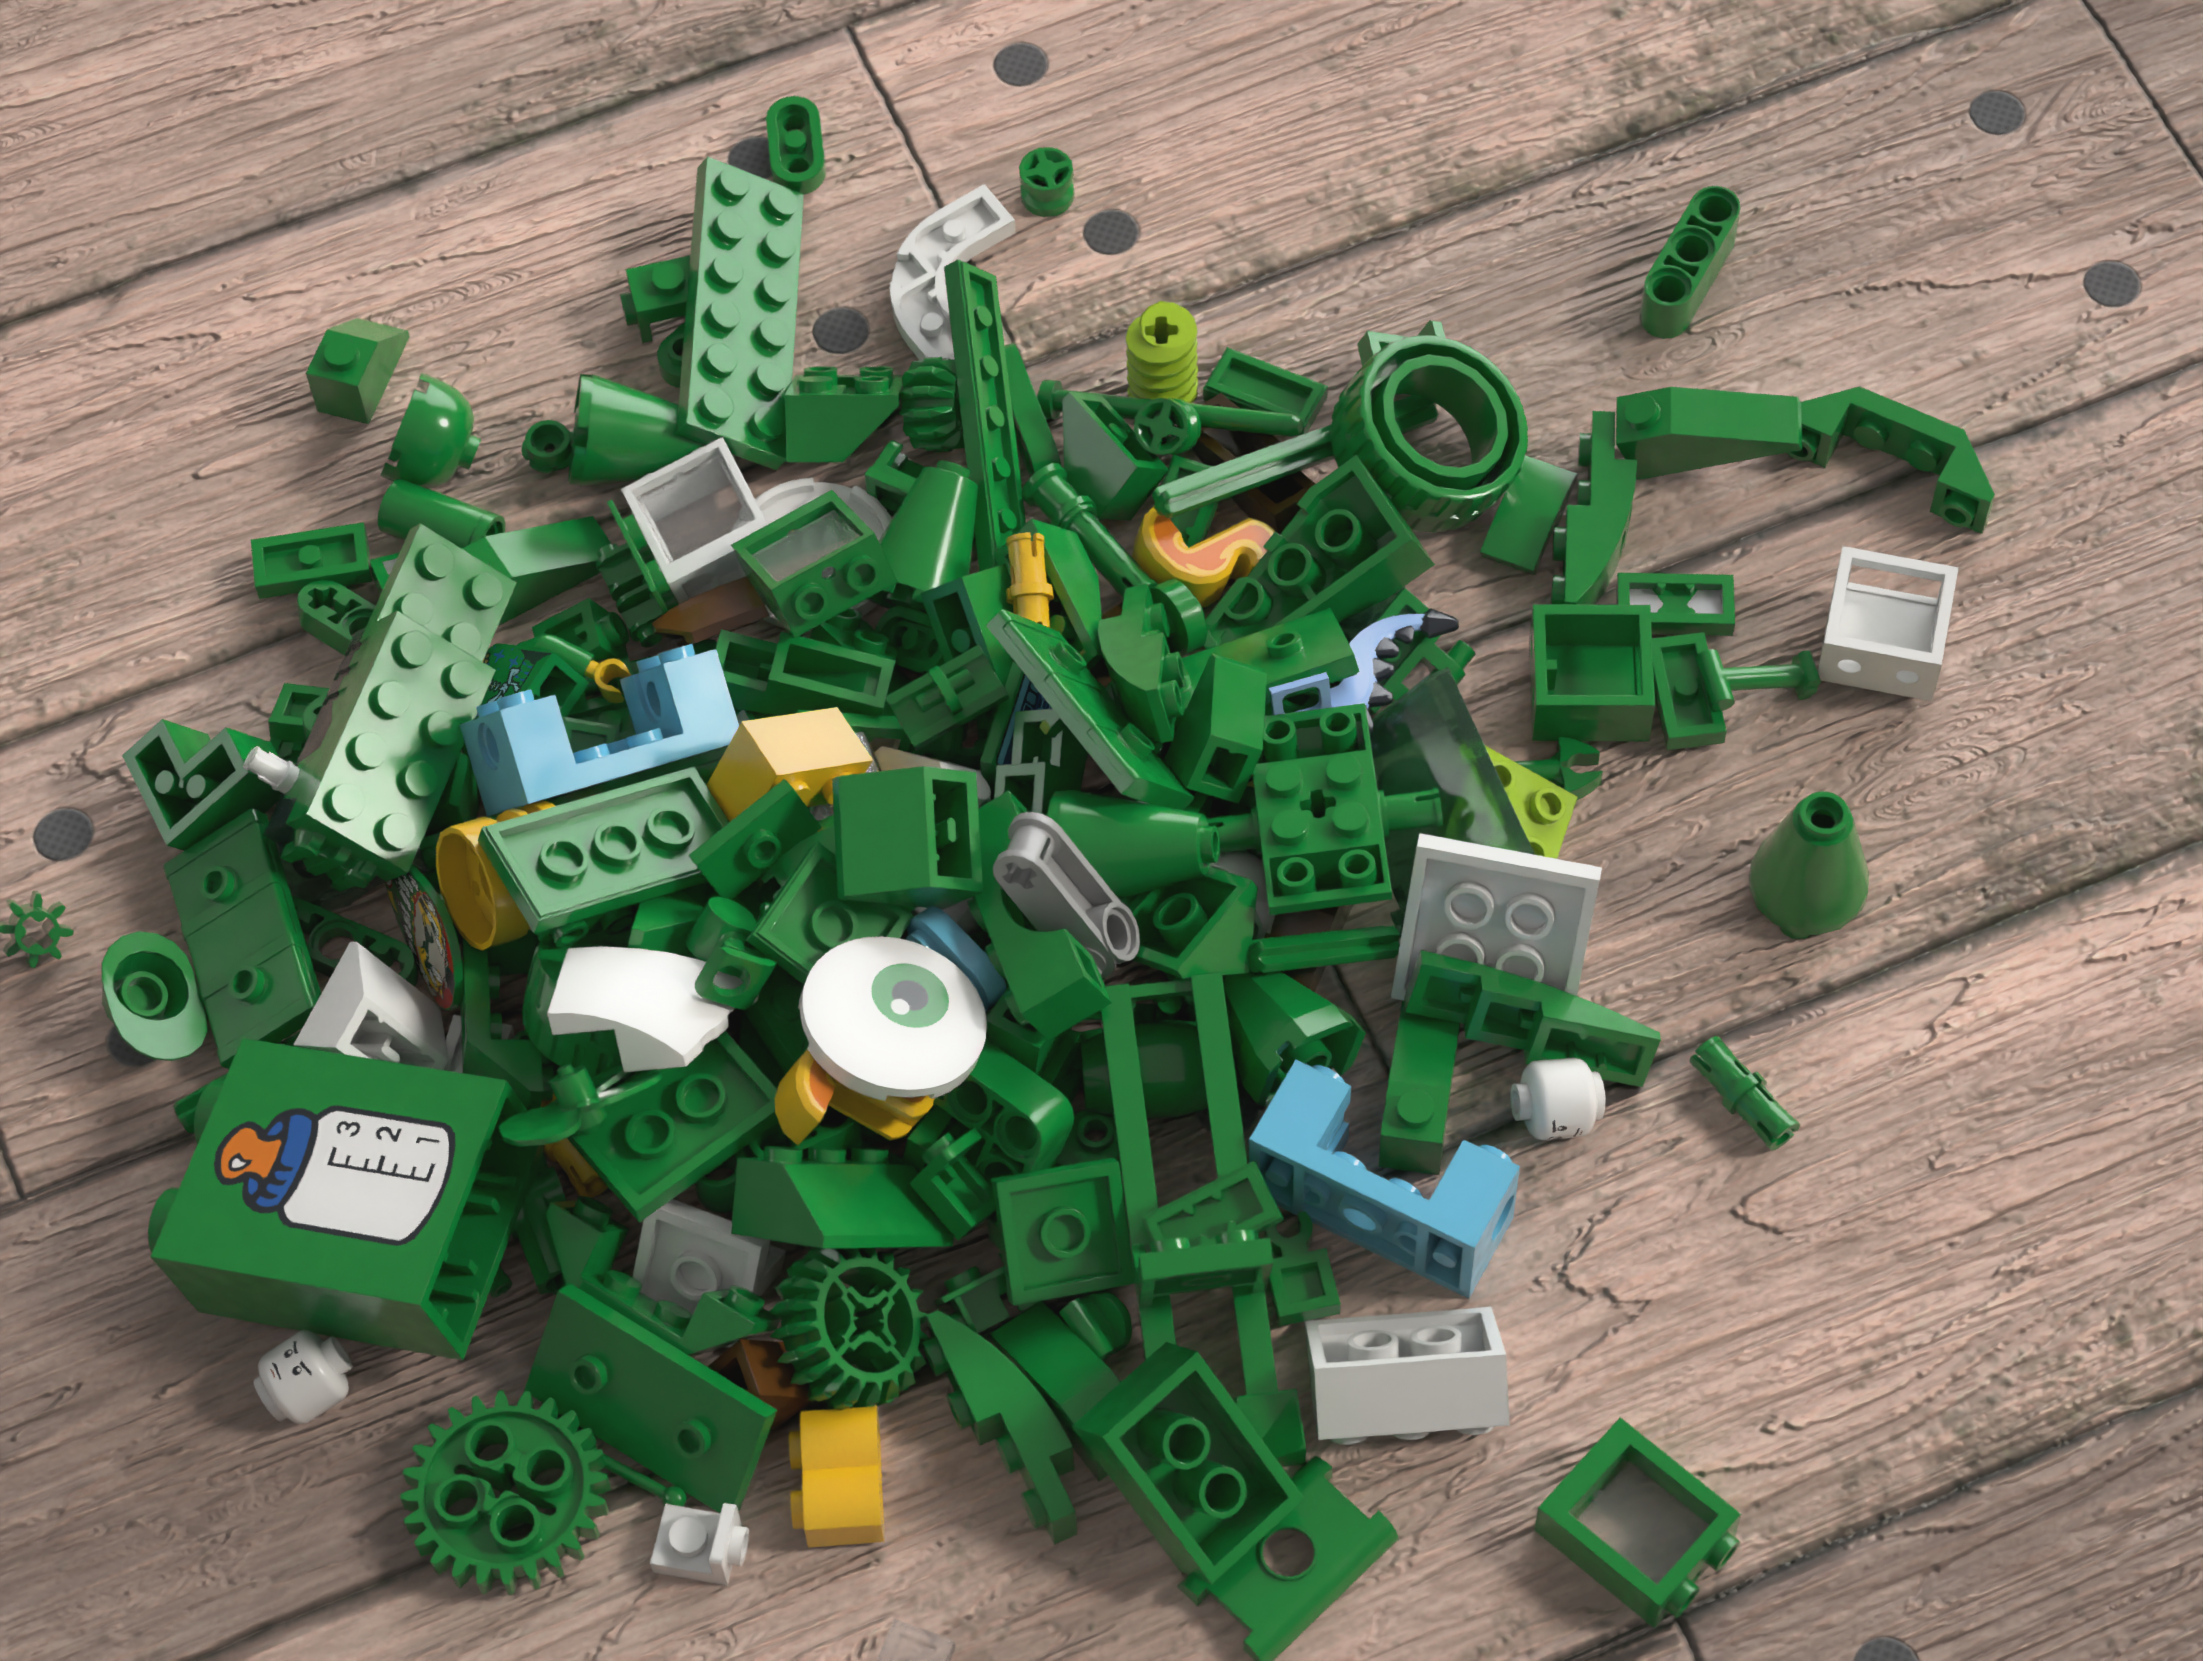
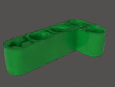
[934,1038,1074,1188]

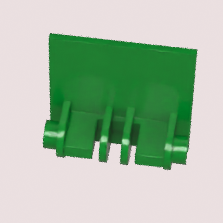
[596,499,679,648]

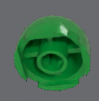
[380,373,481,488]

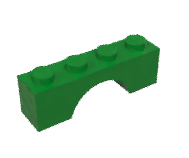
[967,790,1112,1040]

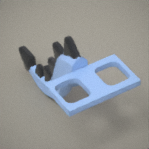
[1269,608,1459,733]

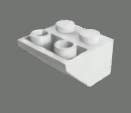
[294,942,448,1070]

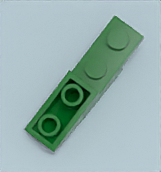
[1551,411,1637,605]
[1098,584,1186,743]
[922,1310,1078,1545]

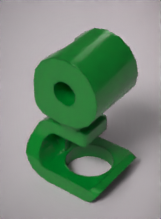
[686,897,777,1010]

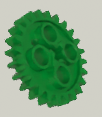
[400,1390,611,1595]

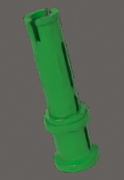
[1022,463,1158,599]

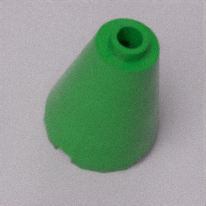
[568,374,706,487]
[867,460,978,613]
[1047,789,1220,899]

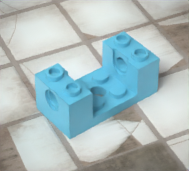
[460,644,739,816]
[1249,1060,1520,1299]

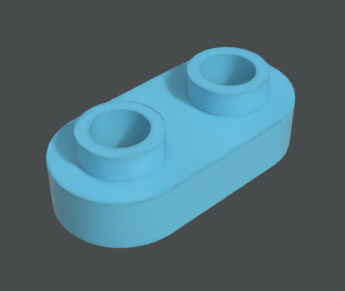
[906,906,1007,1012]

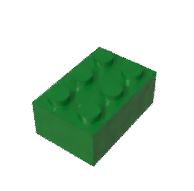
[1072,1342,1305,1584]

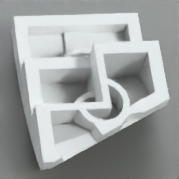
[547,947,759,1072]

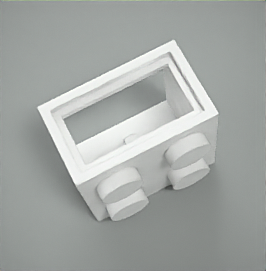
[1818,546,1959,701]

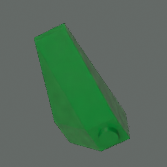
[1204,455,1435,649]

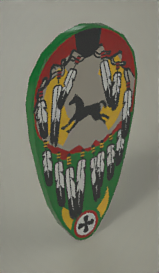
[385,864,464,1011]

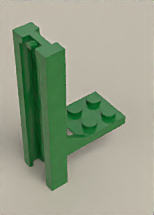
[1100,972,1278,1395]

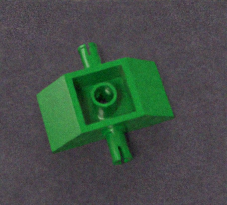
[1207,703,1443,915]

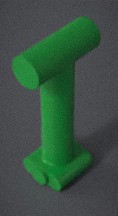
[1696,649,1821,711]

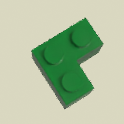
[122,719,280,851]

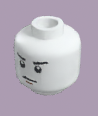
[1510,1058,1605,1140]
[253,1330,352,1425]

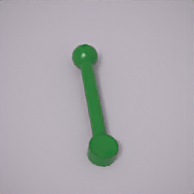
[591,1444,686,1507]

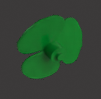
[499,1063,663,1147]

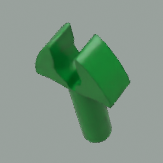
[1514,736,1603,800]

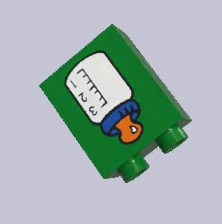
[148,1038,545,1361]

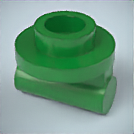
[1059,1291,1132,1361]

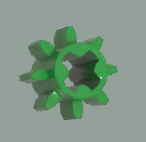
[0,891,74,968]

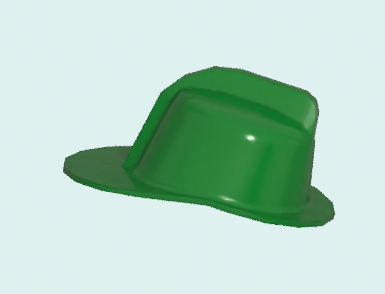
[101,931,207,1061]

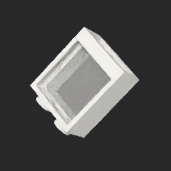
[621,437,768,604]

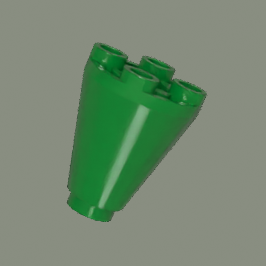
[1749,791,1869,939]

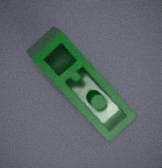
[1616,387,1802,480]
[462,516,612,626]
[993,519,1104,670]
[1378,1000,1460,1175]
[990,1301,1121,1482]

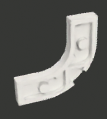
[890,184,1016,360]

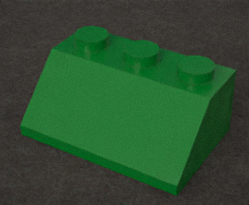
[731,1146,954,1248]

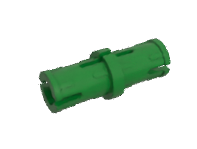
[1689,1036,1800,1151]

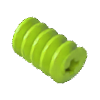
[1126,301,1198,403]

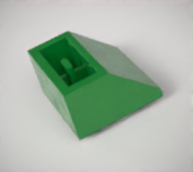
[832,766,983,909]

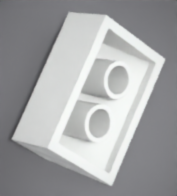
[1305,1307,1510,1445]

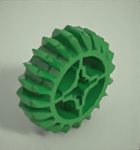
[769,1247,929,1410]

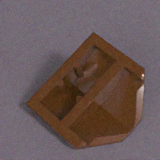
[652,576,769,647]

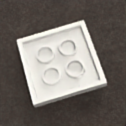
[1391,833,1602,1000]

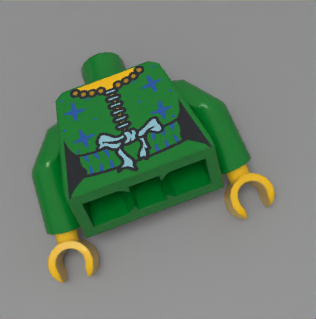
[462,634,631,769]

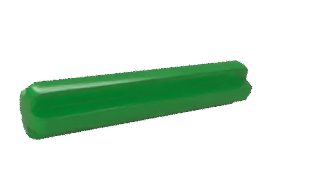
[1249,926,1400,973]

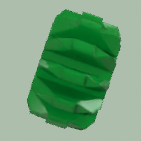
[899,357,965,452]

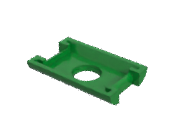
[1177,1456,1399,1661]

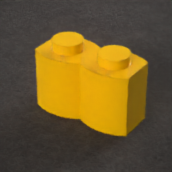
[789,1406,885,1547]

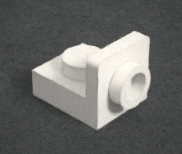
[650,1503,749,1586]

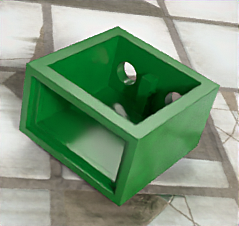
[1529,604,1655,741]

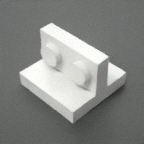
[633,1199,786,1348]

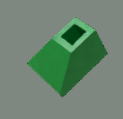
[785,366,903,462]

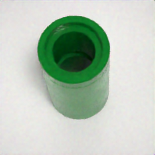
[378,479,506,549]

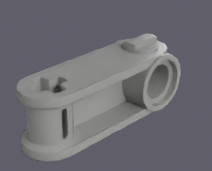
[993,812,1140,978]

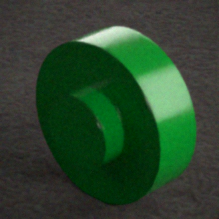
[1149,579,1207,657]

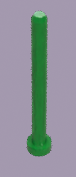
[1037,379,1303,437]

